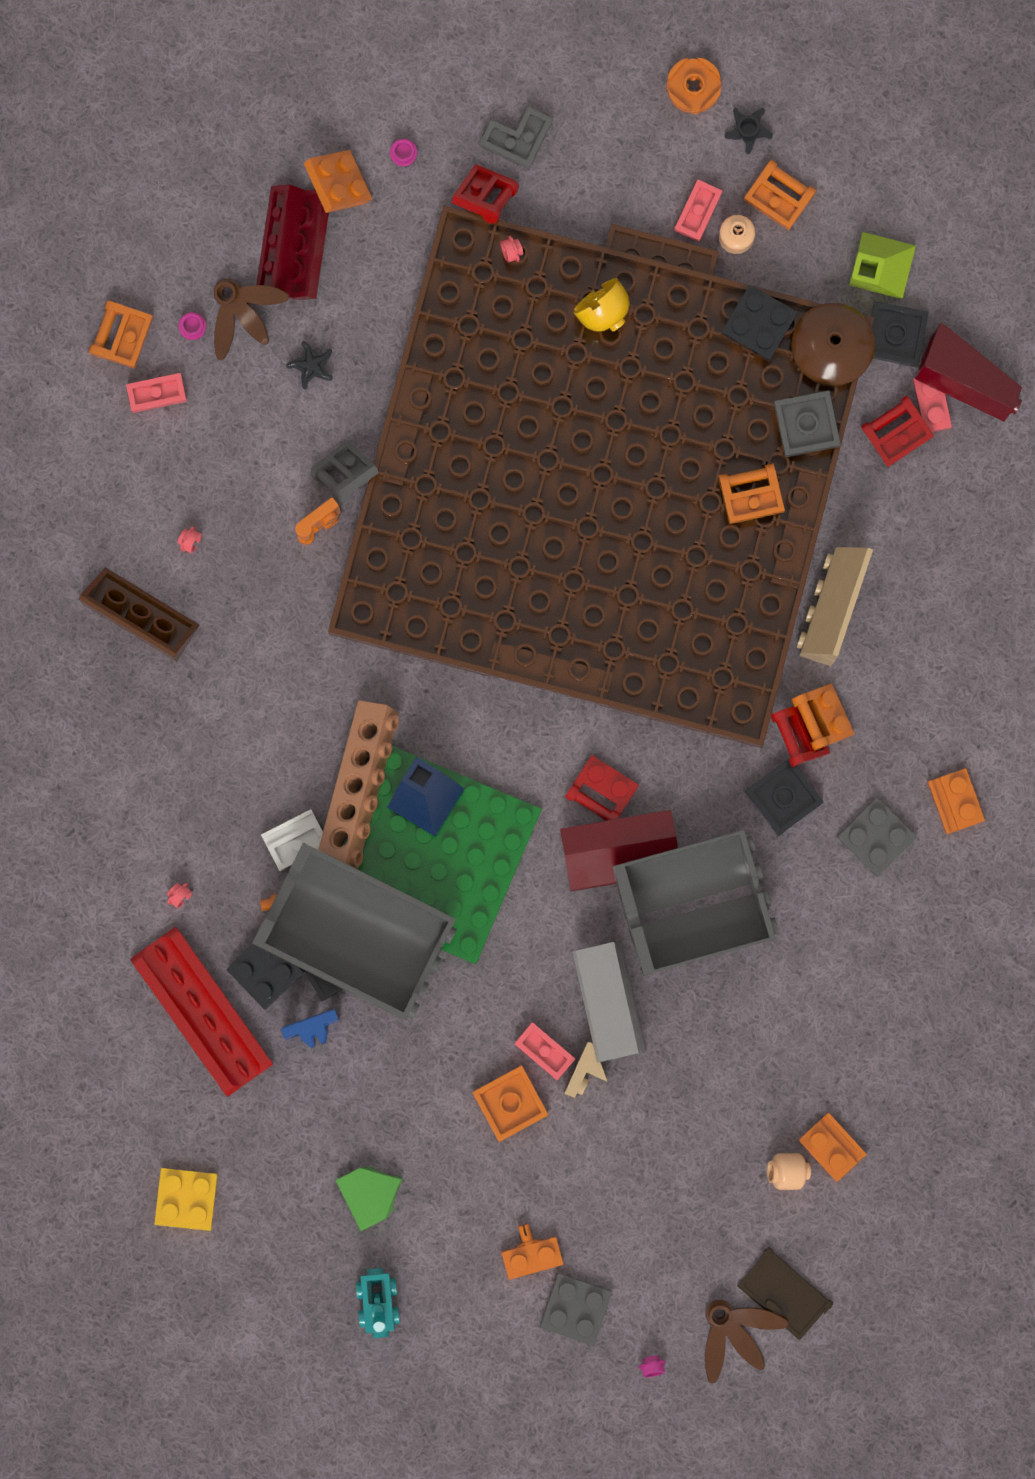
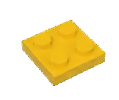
[154,1168,218,1231]

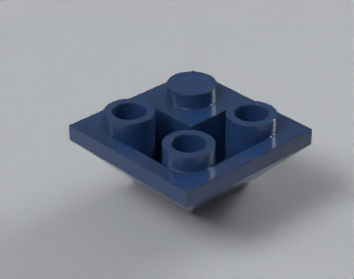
[387,757,465,837]

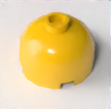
[573,278,630,332]

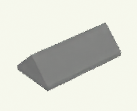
[573,942,646,1063]

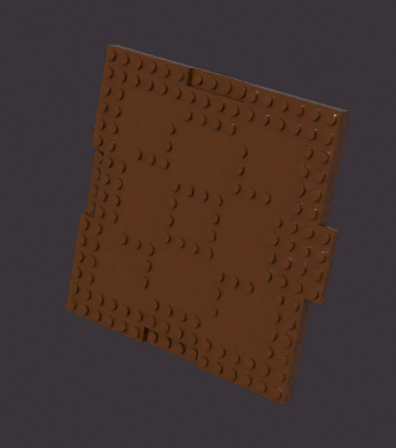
[328,205,874,748]

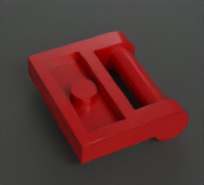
[452,164,519,224]
[860,395,934,467]
[770,702,830,767]
[565,755,639,821]

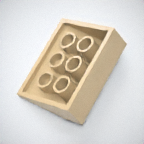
[797,547,873,666]

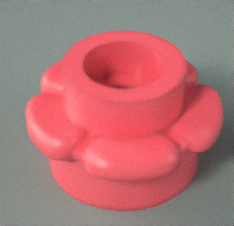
[500,236,523,263]
[178,527,202,554]
[167,883,193,909]

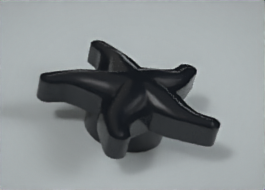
[724,108,773,154]
[286,341,333,390]

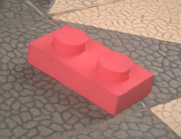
[674,180,723,242]
[126,373,187,413]
[913,378,952,432]
[514,1022,575,1080]

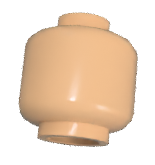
[719,215,756,254]
[767,1153,811,1190]

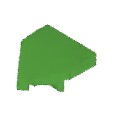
[336,1166,403,1231]

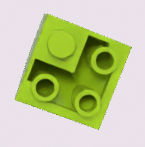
[848,232,916,299]

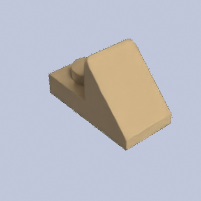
[564,1042,607,1098]

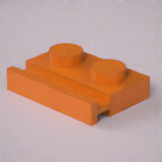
[927,768,985,835]
[798,1112,867,1182]

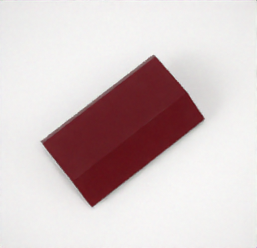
[256,184,329,300]
[560,810,678,892]

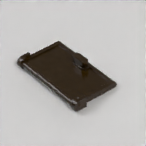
[737,1247,834,1340]

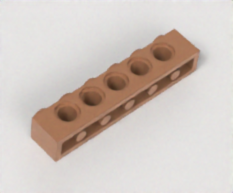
[318,700,399,870]

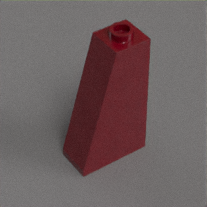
[915,323,1022,422]

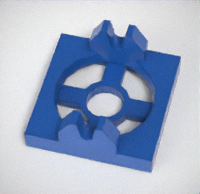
[281,1009,340,1048]

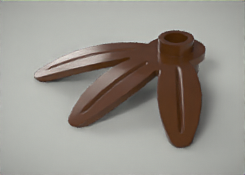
[214,279,289,360]
[705,1299,789,1384]

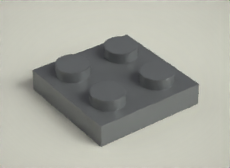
[774,391,841,457]
[837,798,917,877]
[540,1273,612,1346]

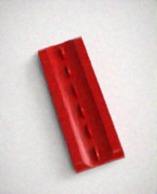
[130,926,274,1097]

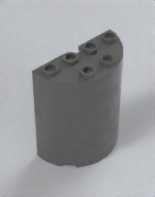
[613,830,779,976]

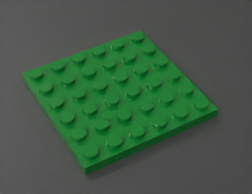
[343,746,542,965]

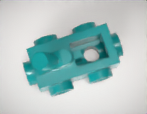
[356,1268,400,1338]

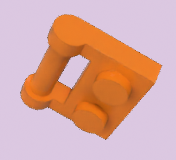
[744,159,817,231]
[88,301,154,369]
[718,463,785,524]
[295,497,341,545]
[791,683,855,751]

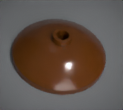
[791,303,875,386]

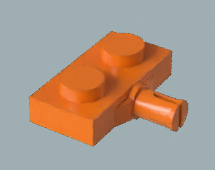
[501,1223,564,1280]

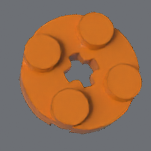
[666,58,721,114]

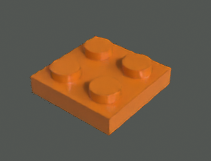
[303,150,372,213]
[472,1065,548,1142]

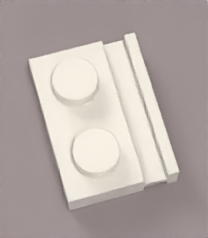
[261,809,323,872]

